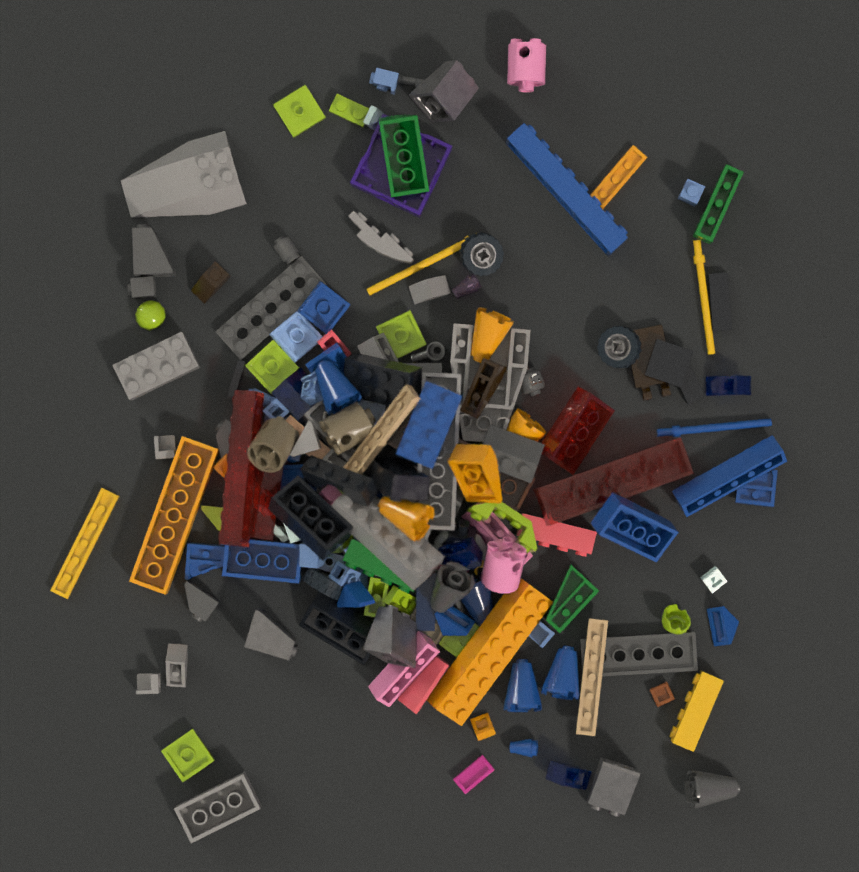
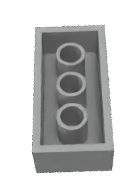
[113,332,200,401]
[174,772,262,843]

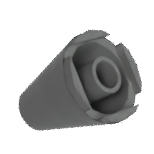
[430,562,474,613]
[685,770,740,809]

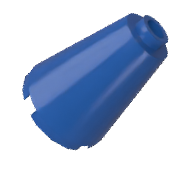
[315,360,362,416]
[541,646,579,700]
[503,659,542,712]

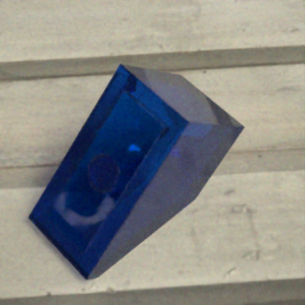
[706,375,751,396]
[438,537,483,570]
[545,761,592,790]

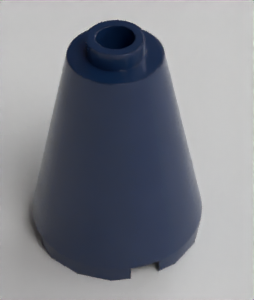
[461,572,494,626]

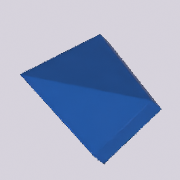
[435,606,475,636]
[707,606,739,646]

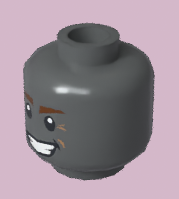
[520,367,545,397]

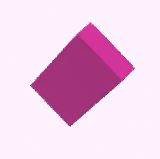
[453,754,495,794]

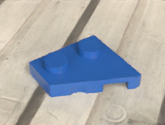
[735,470,778,507]
[185,542,225,580]

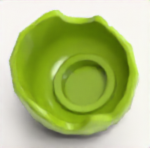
[135,300,166,330]
[662,604,691,635]

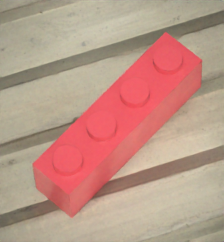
[516,513,597,557]

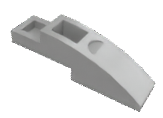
[348,211,414,264]

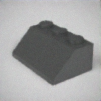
[483,424,545,483]

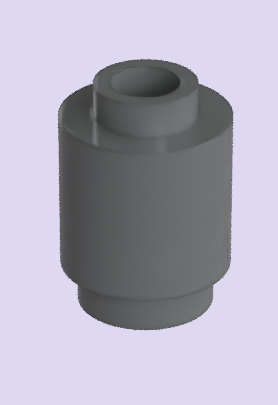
[273,236,300,265]

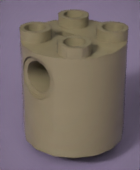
[318,402,376,456]
[247,416,299,473]

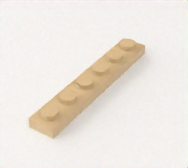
[343,385,420,475]
[576,618,608,736]

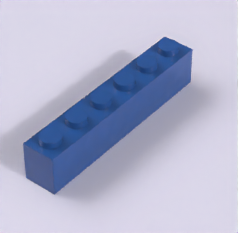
[672,435,787,517]

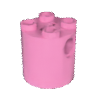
[507,39,546,92]
[481,536,527,593]

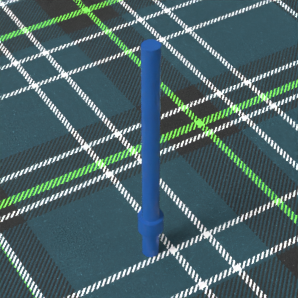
[657,418,772,437]

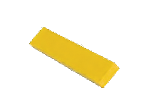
[50,488,119,599]

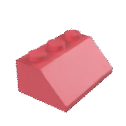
[397,655,449,714]

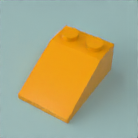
[448,444,502,503]

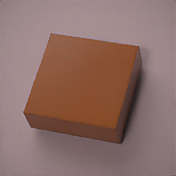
[649,681,675,707]

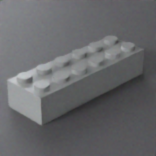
[332,493,444,590]

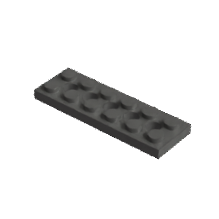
[215,256,327,360]
[580,632,698,677]

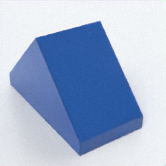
[337,581,375,607]

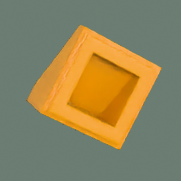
[470,713,496,741]

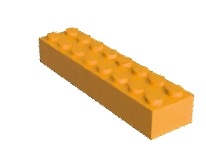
[129,436,219,595]
[426,578,553,726]

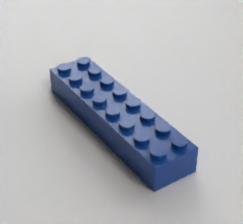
[506,123,628,256]

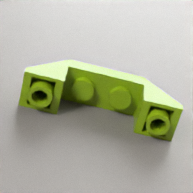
[467,502,537,553]

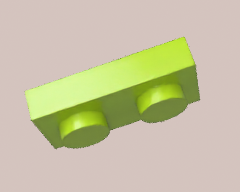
[329,94,369,128]
[384,585,416,615]

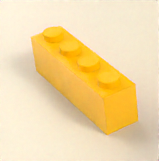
[669,670,724,752]

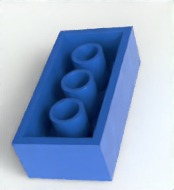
[396,381,462,469]
[591,492,679,563]
[222,537,302,583]

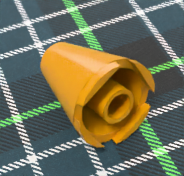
[470,307,514,363]
[506,408,546,441]
[378,496,434,542]

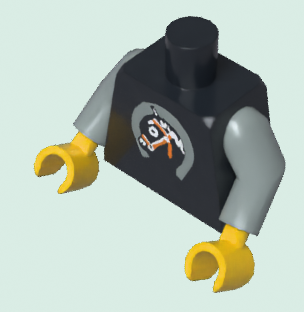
[433,519,486,575]

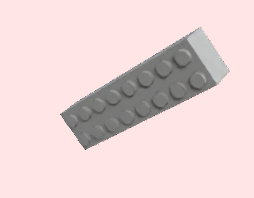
[418,372,461,530]

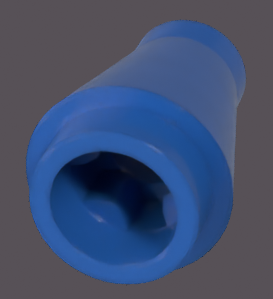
[510,738,538,758]

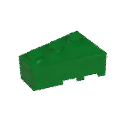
[545,564,599,633]

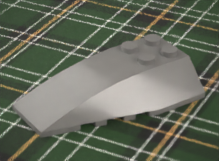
[121,131,246,218]
[450,323,531,442]

